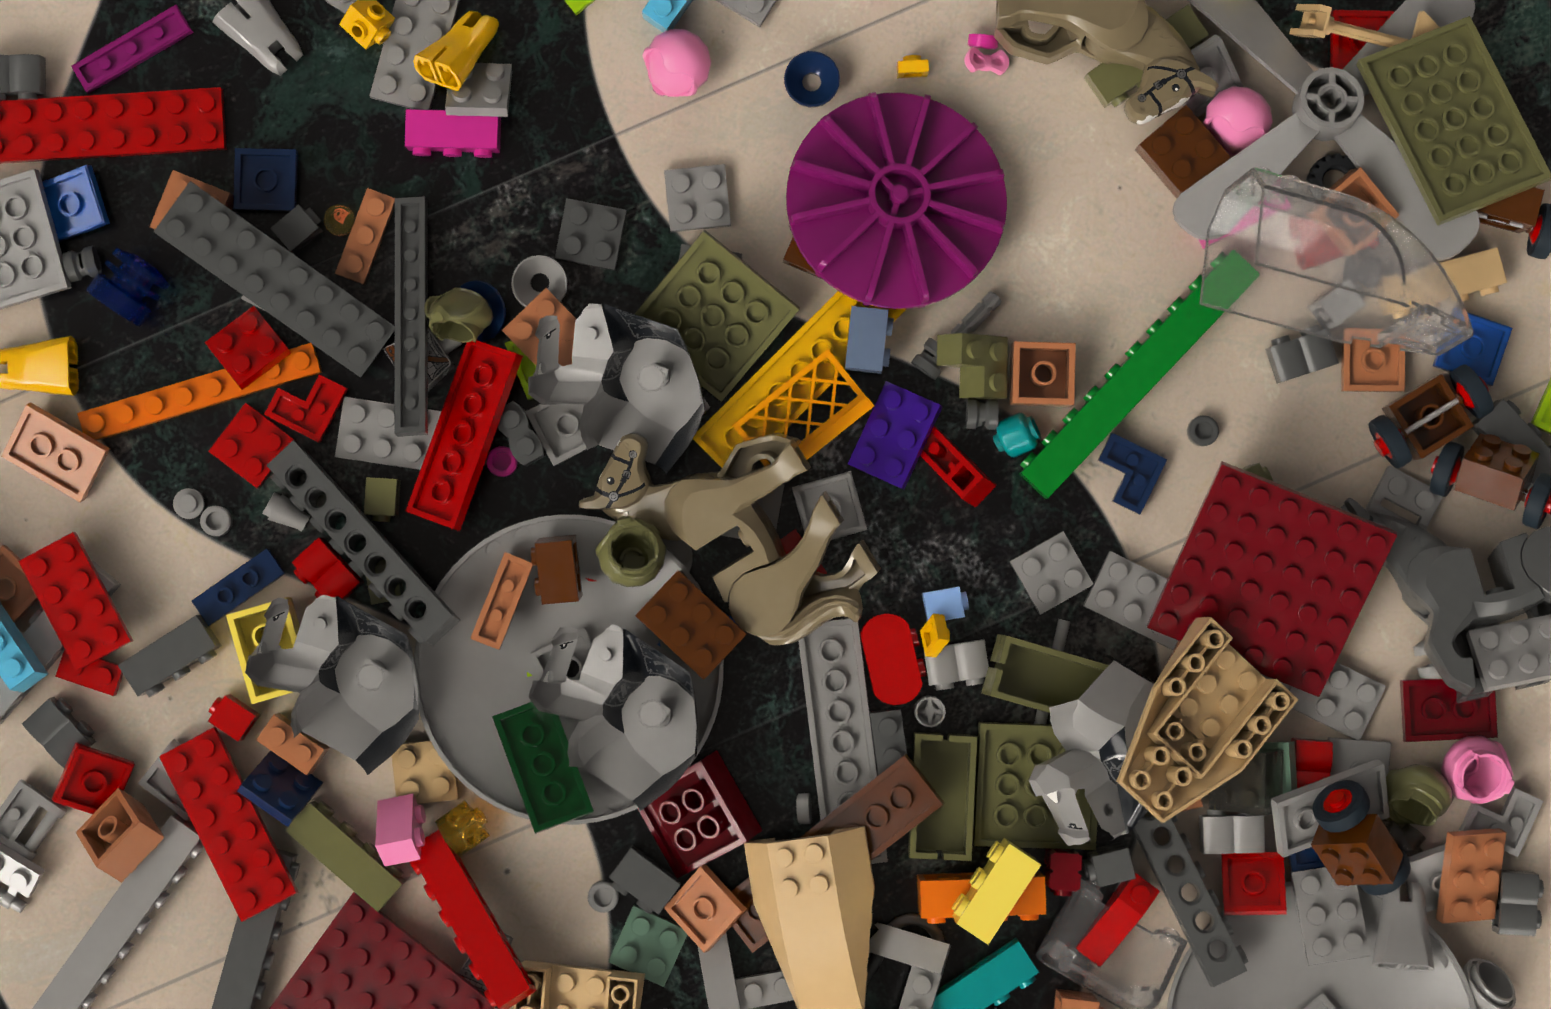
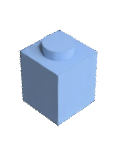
[922,586,969,621]

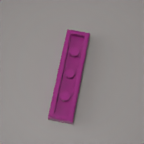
[71,4,194,94]

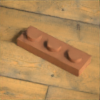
[335,188,395,285]
[470,552,533,650]

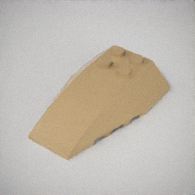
[744,826,875,1009]

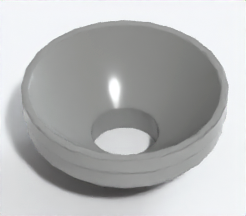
[511,255,568,307]

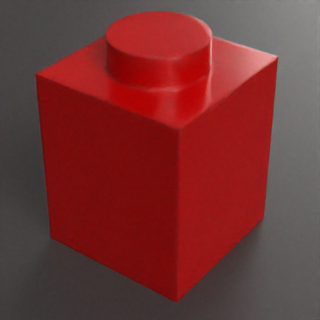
[208,694,261,742]

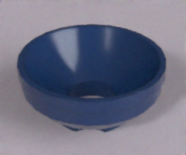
[784,51,840,108]

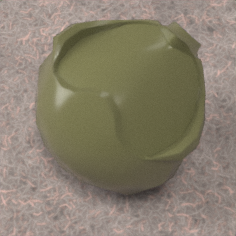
[424,288,493,343]
[595,516,666,587]
[1386,764,1454,826]

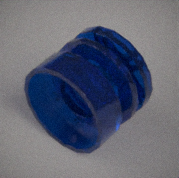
[86,247,170,327]

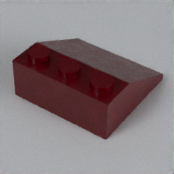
[637,750,762,878]

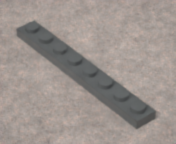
[394,196,428,437]

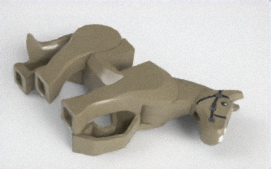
[994,0,1219,125]
[579,433,881,645]

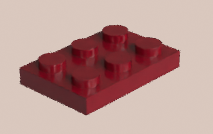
[1400,679,1498,742]

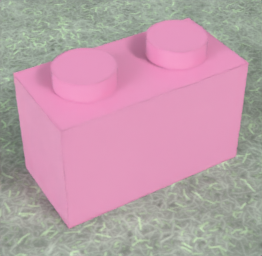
[375,794,426,866]

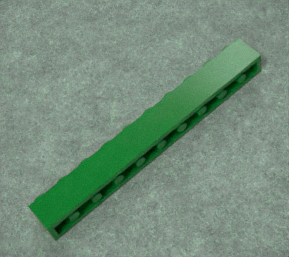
[1019,250,1259,499]

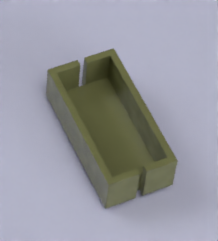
[981,634,1109,713]
[908,732,977,861]

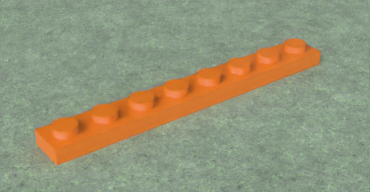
[77,343,322,441]

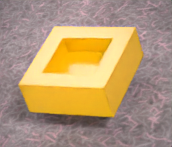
[896,55,929,79]
[920,613,950,658]

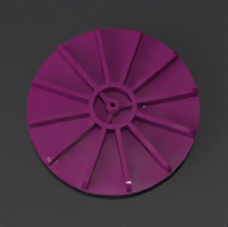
[786,92,1007,309]

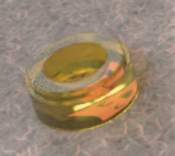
[324,205,356,236]

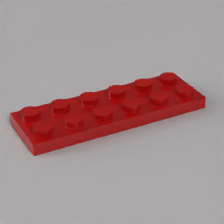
[406,340,523,531]
[159,727,299,922]

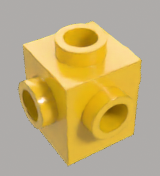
[339,0,395,49]

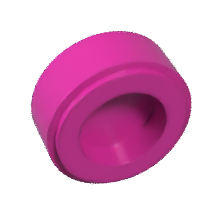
[968,34,998,49]
[487,446,518,477]

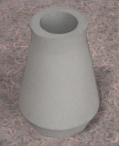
[262,492,310,532]

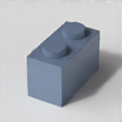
[845,306,894,374]

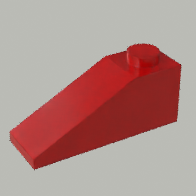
[920,425,997,507]
[1075,873,1160,967]

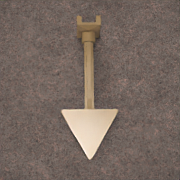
[1289,4,1440,48]

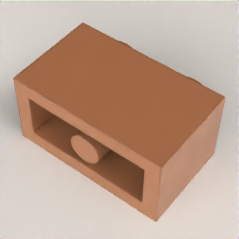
[256,713,330,775]

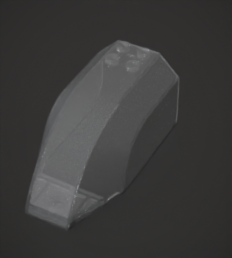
[1199,167,1473,356]

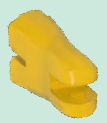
[413,10,499,91]
[0,336,79,396]

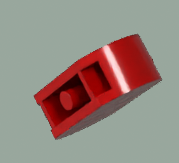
[860,613,926,705]

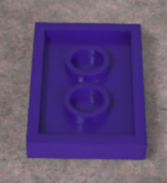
[848,381,942,490]

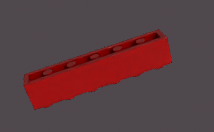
[409,829,537,1009]

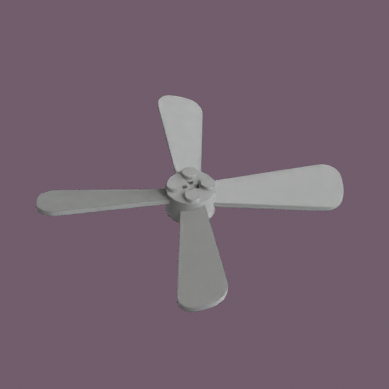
[1172,0,1480,261]

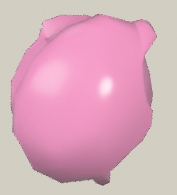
[643,29,711,97]
[1203,87,1273,157]
[1441,736,1515,804]

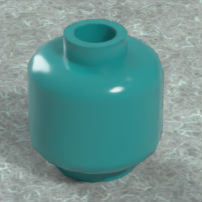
[993,413,1041,458]

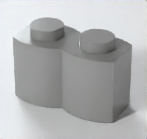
[923,639,989,691]
[1199,808,1265,854]

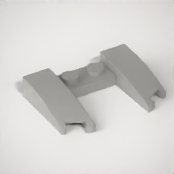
[869,922,951,1009]
[698,932,794,1009]

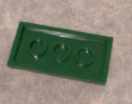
[492,702,594,834]

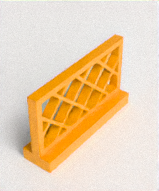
[732,349,874,466]

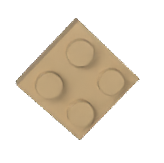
[391,740,459,804]

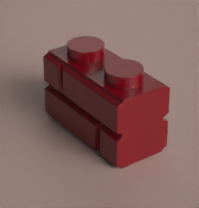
[1043,848,1082,896]

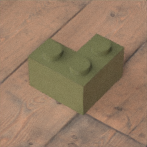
[937,333,1008,400]

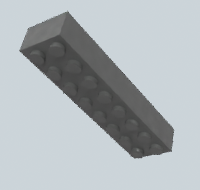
[154,181,395,378]

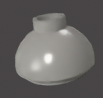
[1462,958,1516,1009]

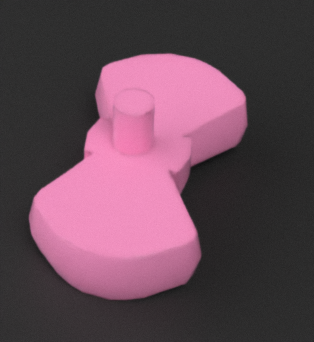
[964,47,1009,75]

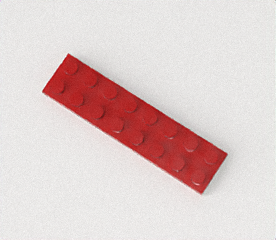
[0,87,227,164]

